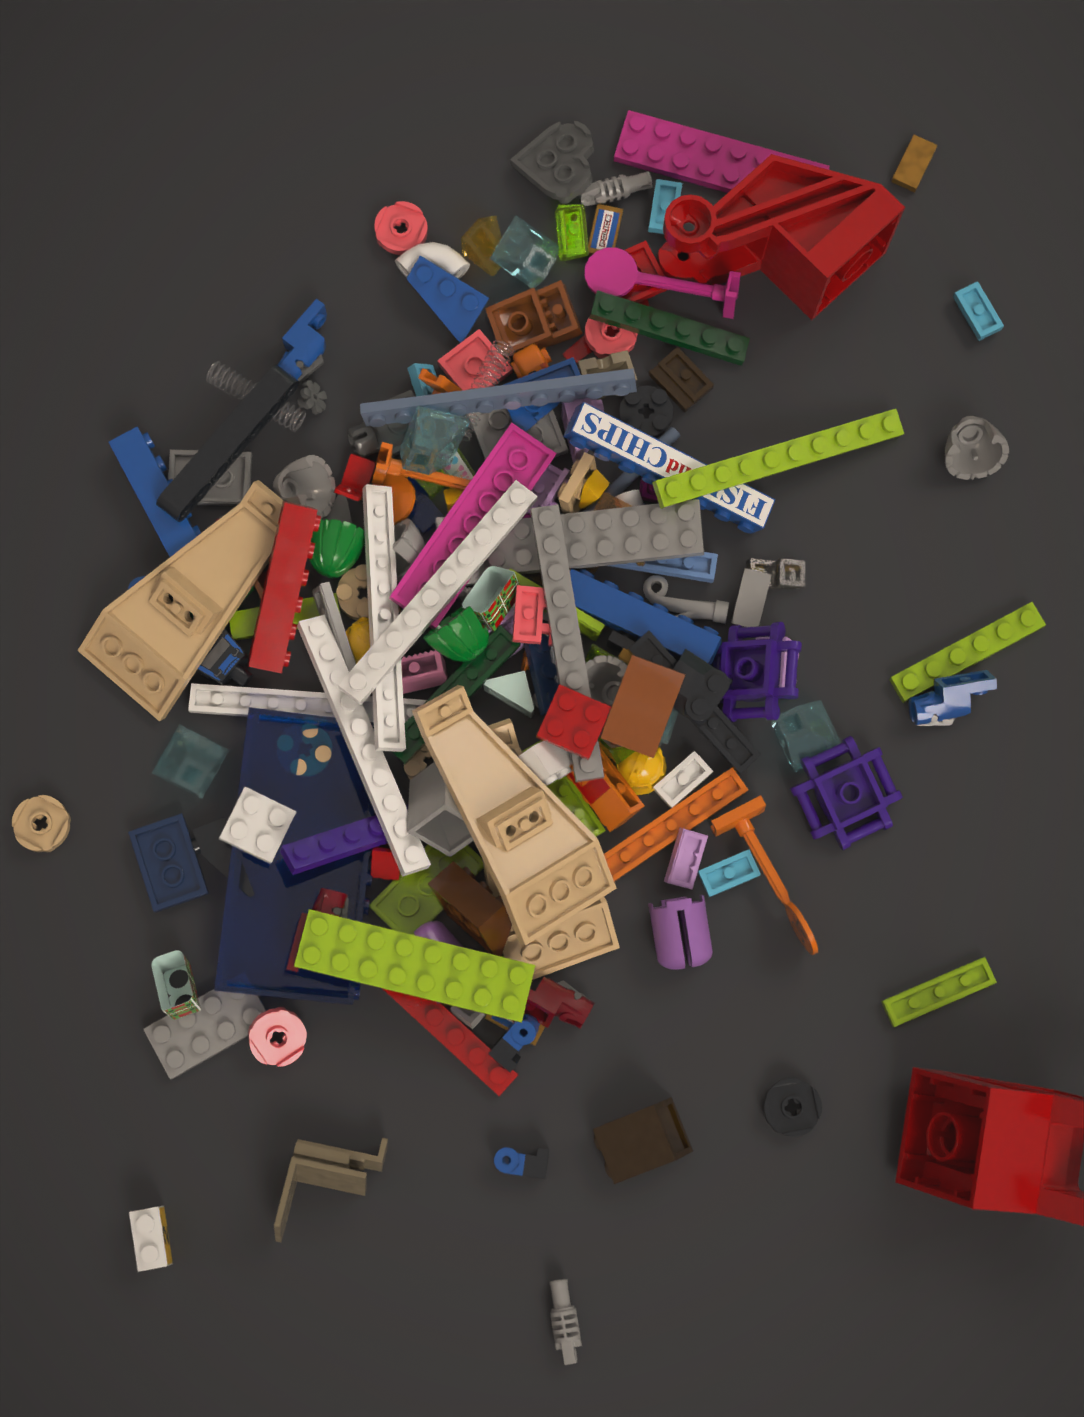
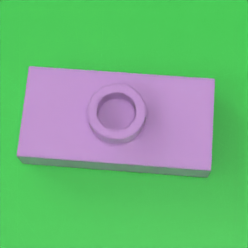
[664,828,708,890]

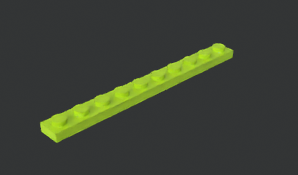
[652,409,904,509]

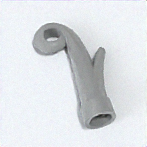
[643,575,729,624]

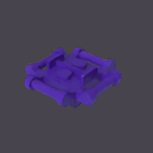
[713,622,802,722]
[790,736,903,850]

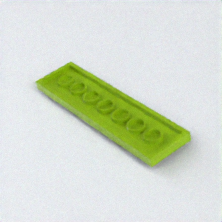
[294,909,536,1023]

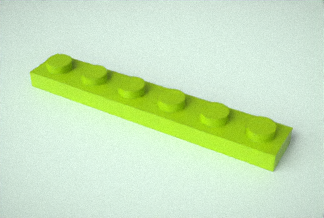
[889,602,1046,703]

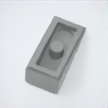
[731,568,771,627]

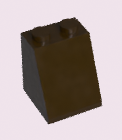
[593,1097,693,1184]

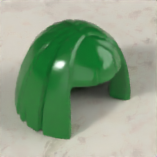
[309,519,365,578]
[423,606,489,662]

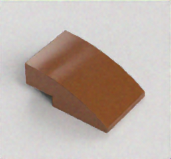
[485,280,583,357]
[600,655,686,758]

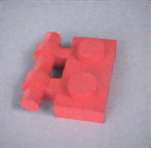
[512,585,553,646]

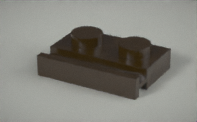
[648,347,714,413]

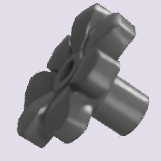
[298,380,327,415]

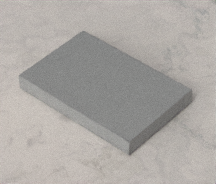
[168,450,252,506]

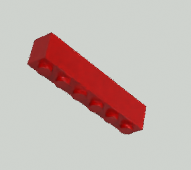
[247,501,321,674]

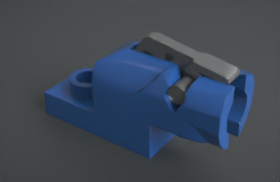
[278,298,327,384]
[909,670,997,726]

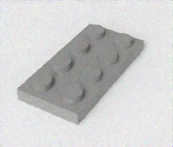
[143,972,266,1080]

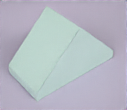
[484,671,534,718]

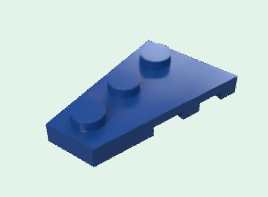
[407,255,490,343]
[504,357,581,432]

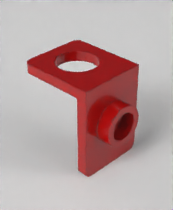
[334,454,376,501]

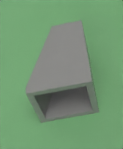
[407,762,474,857]

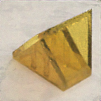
[461,216,510,276]

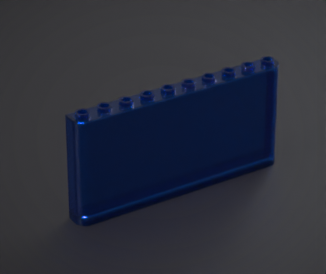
[214,707,376,1005]

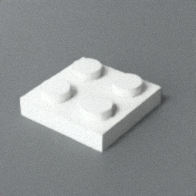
[219,787,296,864]

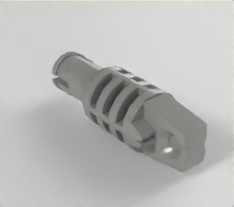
[579,171,653,206]
[549,1279,582,1365]

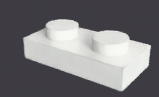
[653,751,713,809]

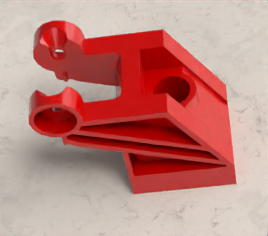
[657,154,905,320]
[895,1067,1084,1226]

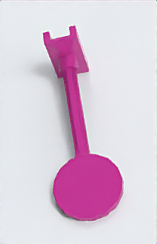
[585,247,741,319]

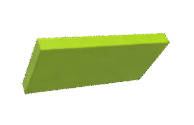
[368,845,484,935]

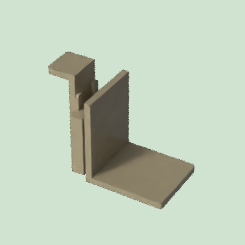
[274,1138,388,1242]

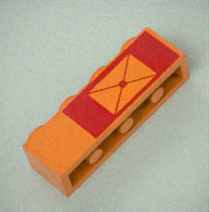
[566,746,645,832]

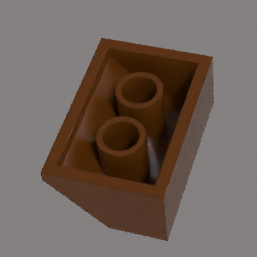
[428,861,512,957]

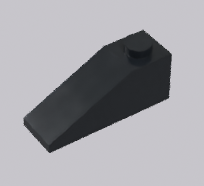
[191,817,258,900]

